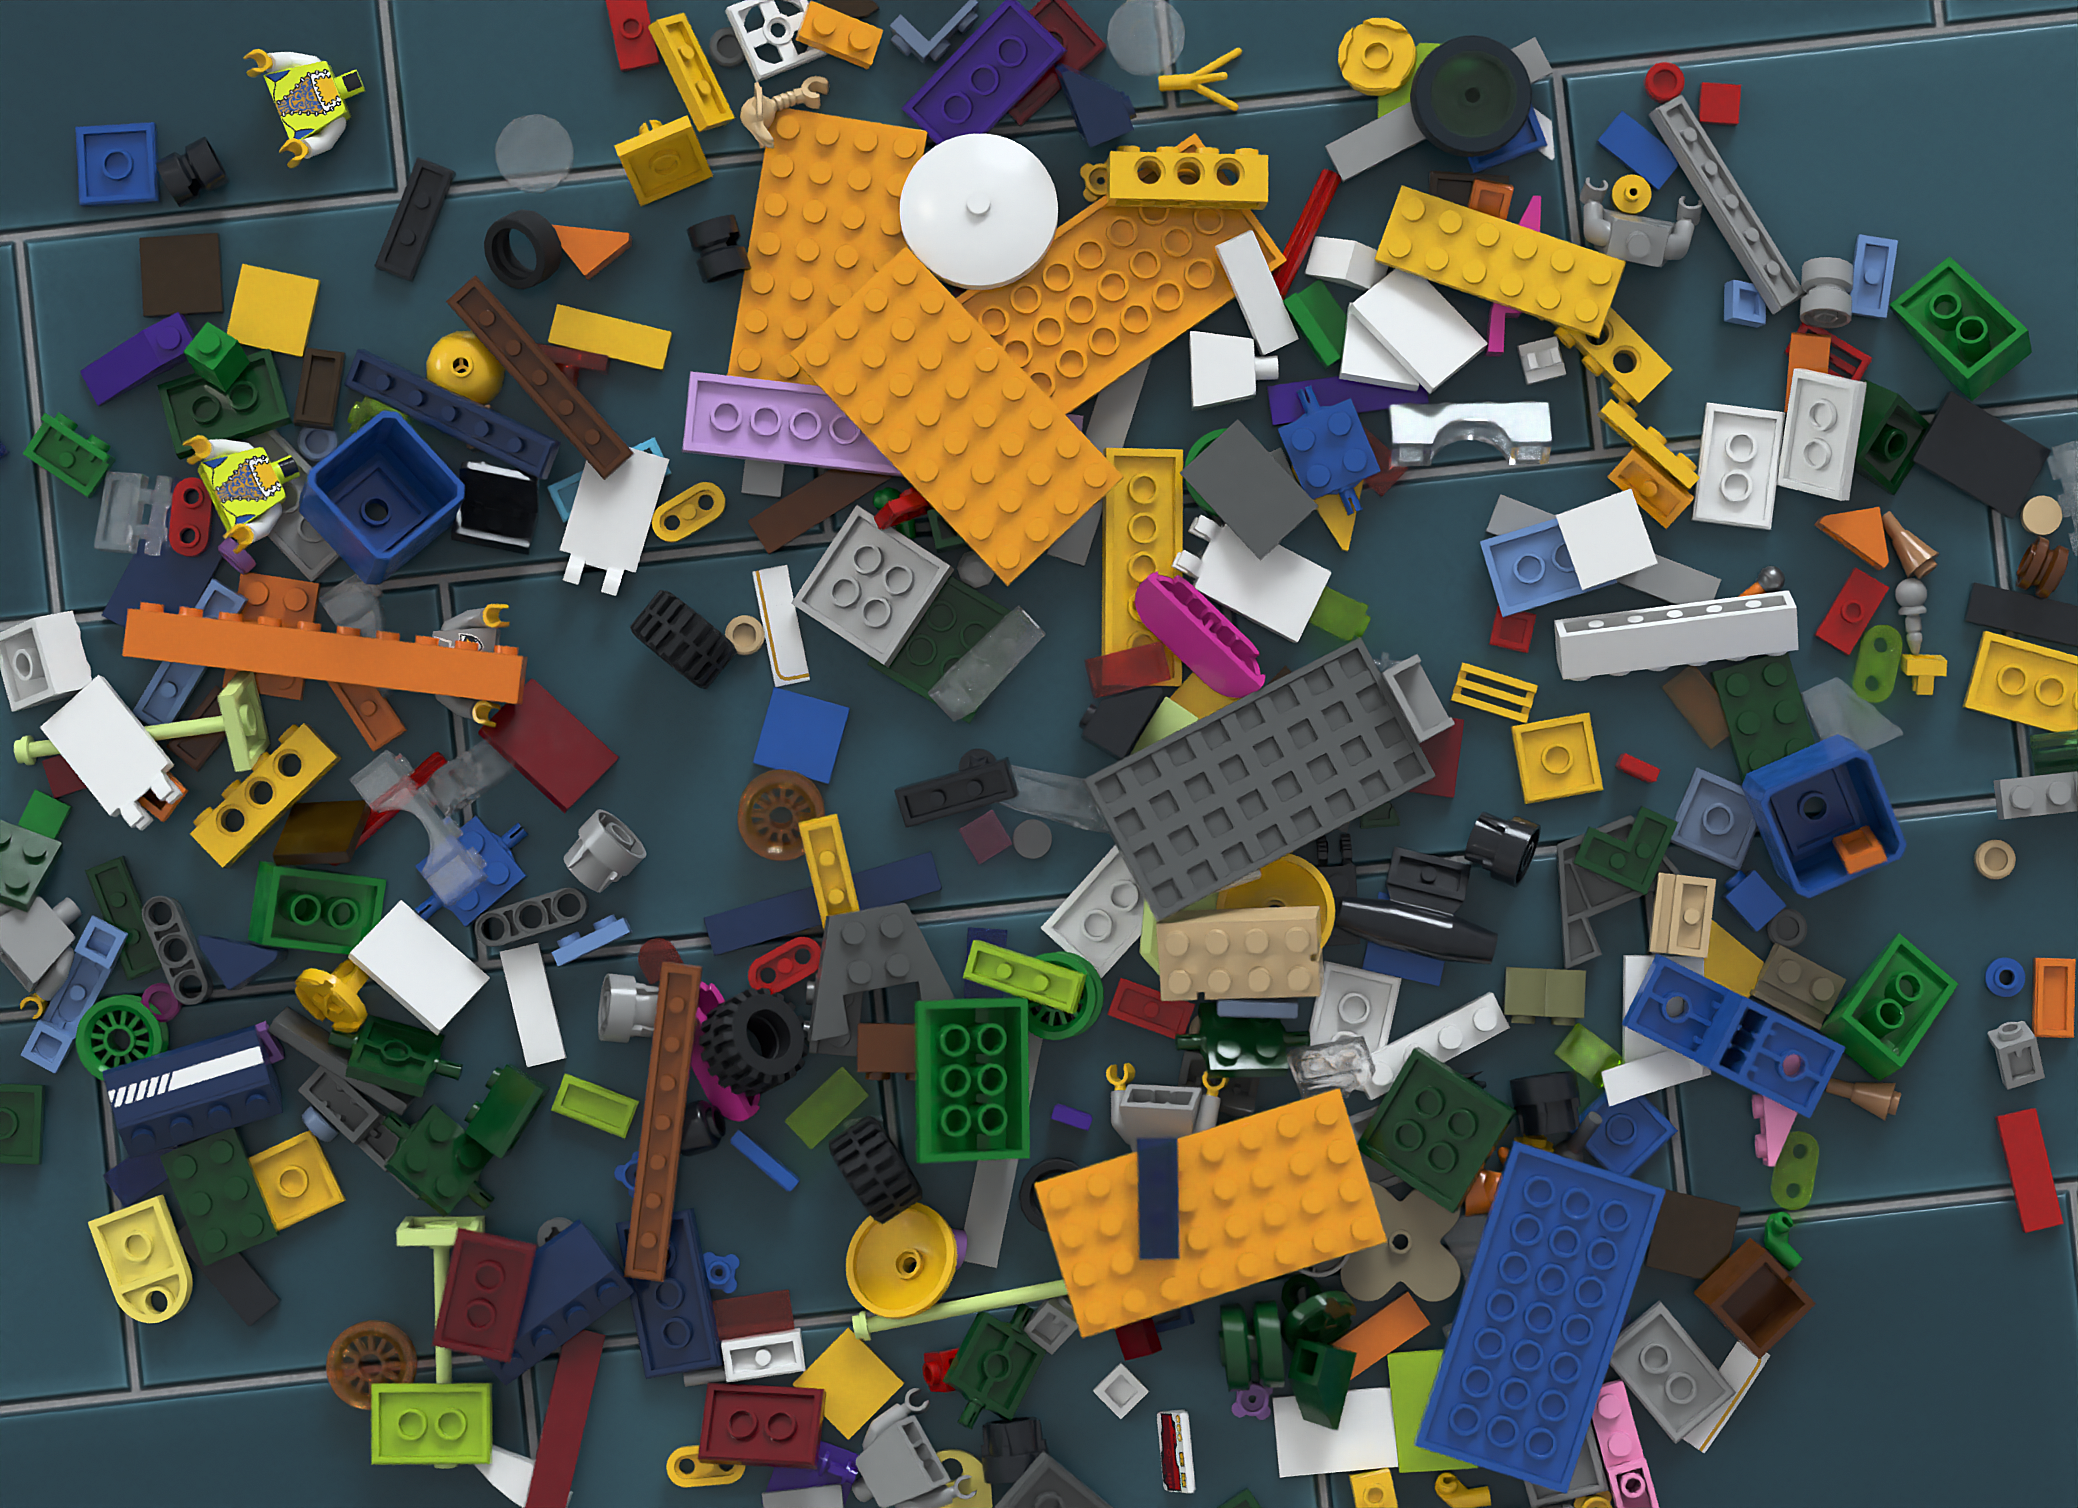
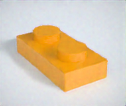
[795,1,883,70]
[1607,445,1695,529]

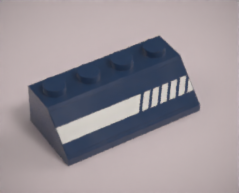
[103,1025,283,1159]

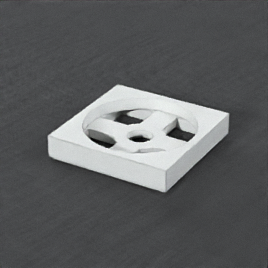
[725,0,828,82]

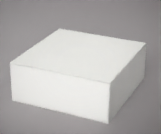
[1093,1363,1149,1419]

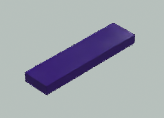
[1267,376,1429,426]

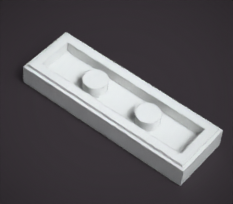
[1214,230,1299,355]
[500,943,567,1067]

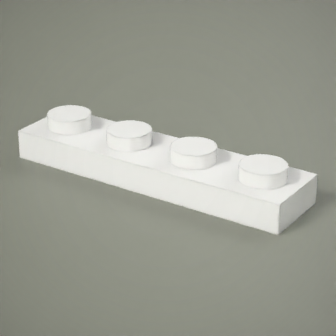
[1351,992,1510,1100]

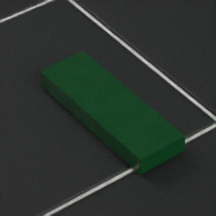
[85,856,162,981]

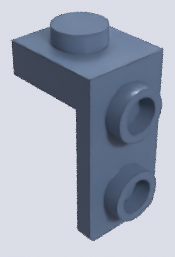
[890,0,979,65]

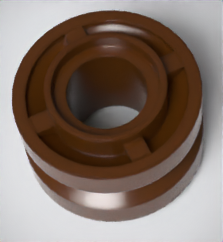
[2015,536,2069,599]

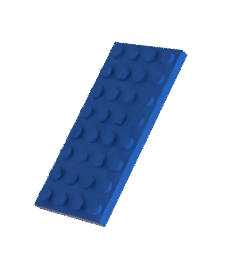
[1414,1140,1666,1494]

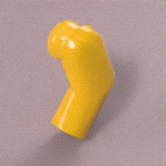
[1435,1472,1491,1508]

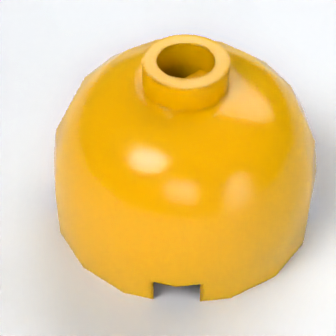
[426,331,505,406]

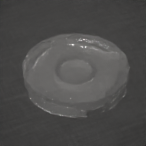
[1107,0,1185,76]
[495,114,574,193]

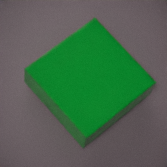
[18,789,73,840]

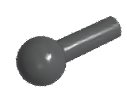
[1553,1112,1602,1162]

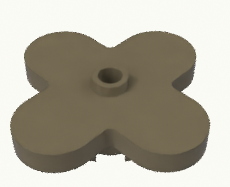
[1340,1181,1460,1302]

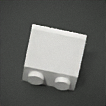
[0,611,92,712]

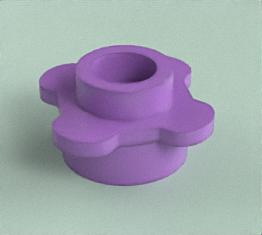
[1231,1383,1273,1420]

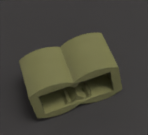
[1503,967,1586,1026]

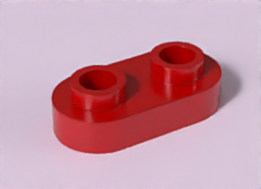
[169,477,214,557]
[748,937,821,995]

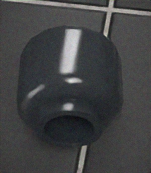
[680,1100,726,1157]

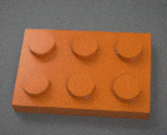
[222,572,321,701]

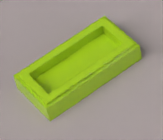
[551,1073,640,1138]

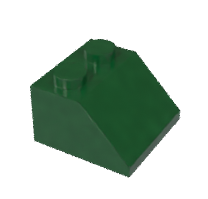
[1853,380,1930,495]
[464,1063,550,1159]

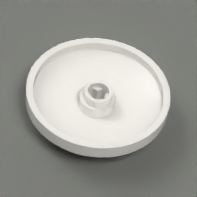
[900,134,1058,290]

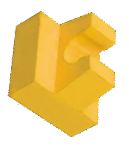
[1901,654,1947,695]

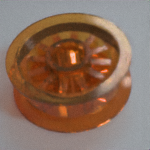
[737,769,825,861]
[326,1320,417,1410]

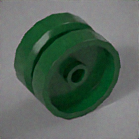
[1218,1299,1284,1392]

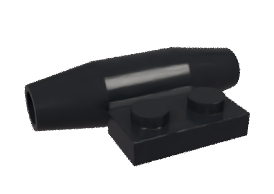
[1336,847,1498,965]

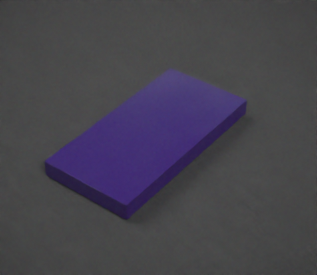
[901,0,1068,145]

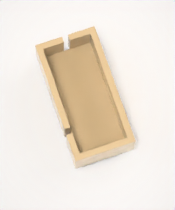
[1156,906,1324,1001]

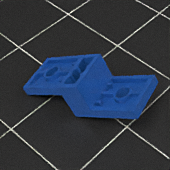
[1622,954,1846,1118]

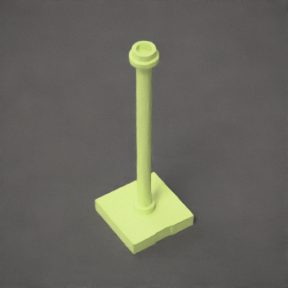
[14,671,270,772]
[397,1216,485,1469]
[852,1279,1068,1341]

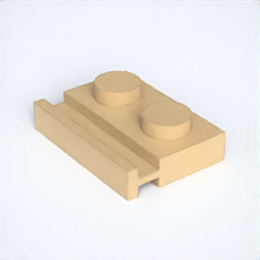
[1648,873,1716,958]

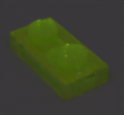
[784,1066,869,1150]

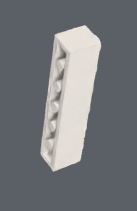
[1554,591,1799,681]

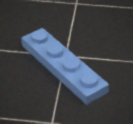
[132,579,249,725]

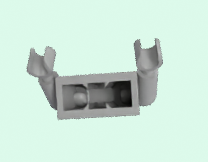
[1579,177,1702,267]
[852,1388,977,1508]

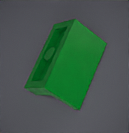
[1283,279,1346,371]

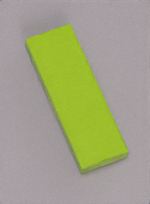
[963,940,1087,1014]

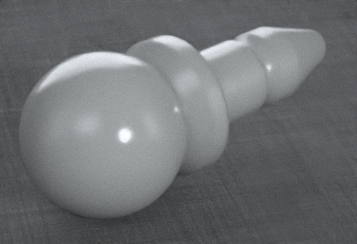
[1895,578,1927,655]

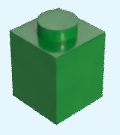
[183,322,250,392]

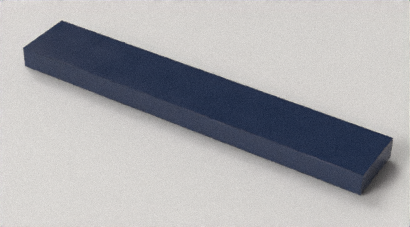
[344,349,561,479]
[704,851,942,956]

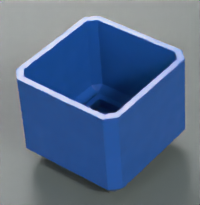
[299,411,464,585]
[1741,734,1907,898]

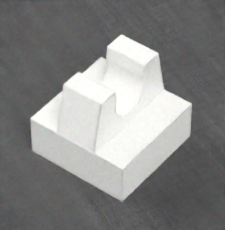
[1517,336,1566,385]

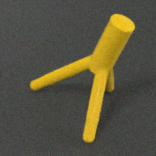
[1158,48,1242,111]

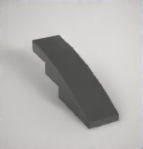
[298,1065,422,1201]

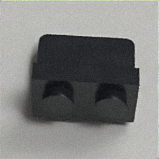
[451,461,539,555]

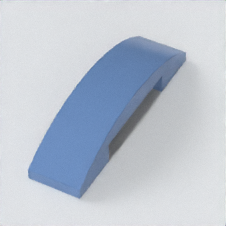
[21,915,128,1074]

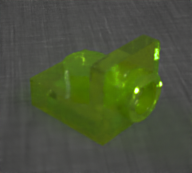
[347,395,413,434]
[1308,586,1371,643]
[1554,1022,1622,1089]

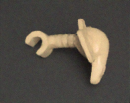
[740,76,829,149]

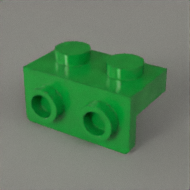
[22,412,117,499]

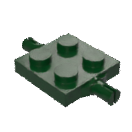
[1175,1002,1310,1078]
[328,1015,463,1098]
[381,1104,495,1217]
[943,1303,1047,1430]

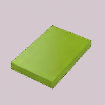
[1387,1349,1479,1473]
[371,1383,493,1465]

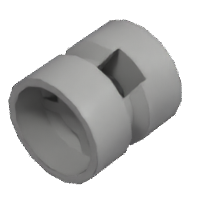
[1800,257,1854,328]

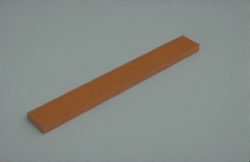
[624,961,703,1282]

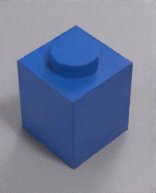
[1720,870,1787,932]

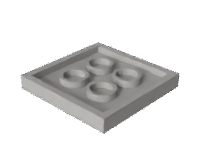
[791,505,954,668]

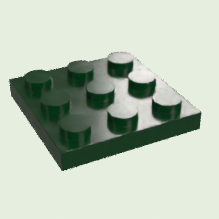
[867,576,1029,724]
[1357,1047,1517,1213]

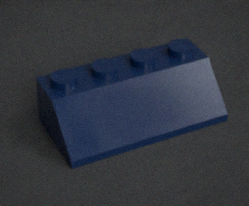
[481,1218,634,1386]

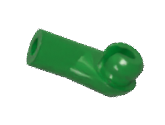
[873,487,916,539]
[1764,1212,1803,1271]

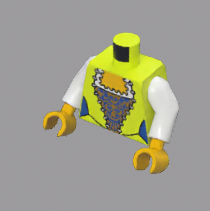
[243,49,365,168]
[183,435,300,554]

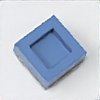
[1724,280,1766,328]

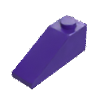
[80,312,195,406]

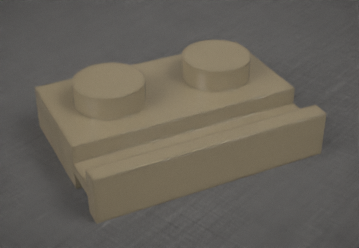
[1749,943,1846,1030]

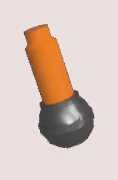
[1738,566,1785,597]

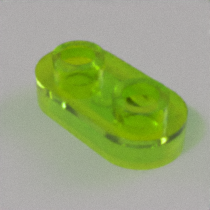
[1852,625,1903,703]
[1771,1131,1819,1210]

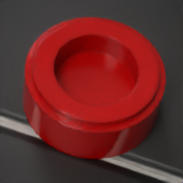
[1644,62,1685,103]

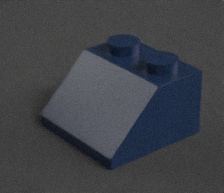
[1054,62,1137,147]

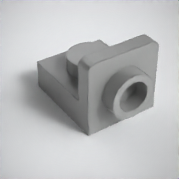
[1987,1021,2045,1090]
[1023,1295,1078,1355]

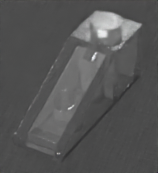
[318,573,394,699]
[928,605,1046,722]
[424,740,517,818]
[996,765,1110,834]

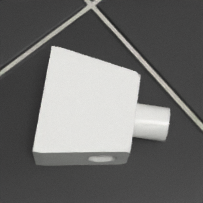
[1189,331,1279,410]

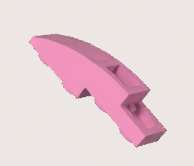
[1591,1379,1659,1508]

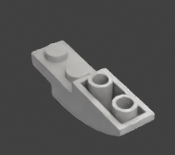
[1993,771,2078,820]

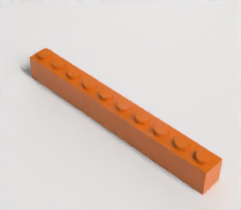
[122,602,528,704]

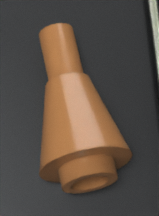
[1882,511,1939,579]
[1826,1077,1901,1121]

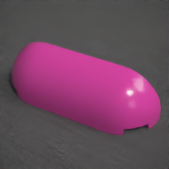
[1135,572,1265,698]
[691,981,761,1121]

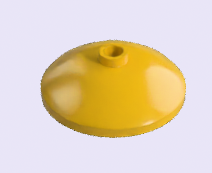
[1216,854,1335,958]
[846,1202,957,1319]

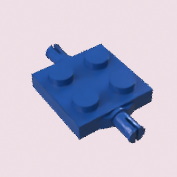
[1278,385,1381,516]
[415,815,529,927]

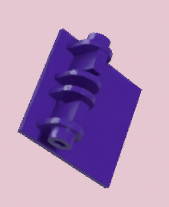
[761,1440,859,1506]

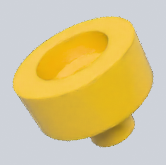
[1610,174,1651,215]

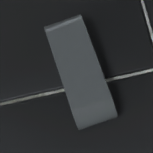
[475,888,590,947]
[142,896,214,1005]

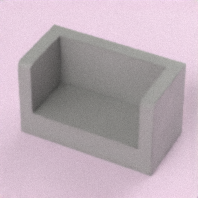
[1381,654,1455,744]

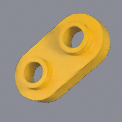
[652,482,726,543]
[666,1445,746,1487]

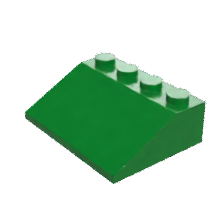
[915,997,1030,1163]

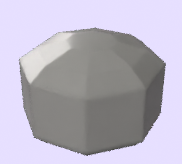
[957,551,995,589]

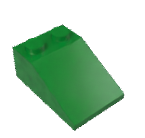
[1889,256,2032,401]
[248,861,386,955]
[1819,933,1958,1081]

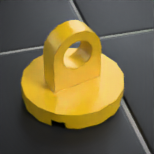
[295,959,369,1033]

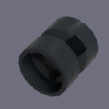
[156,136,229,208]
[686,215,751,284]

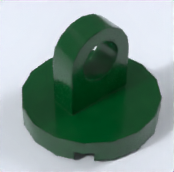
[1280,1274,1357,1351]

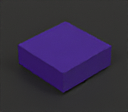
[1051,1103,1093,1131]

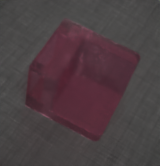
[959,810,1013,864]

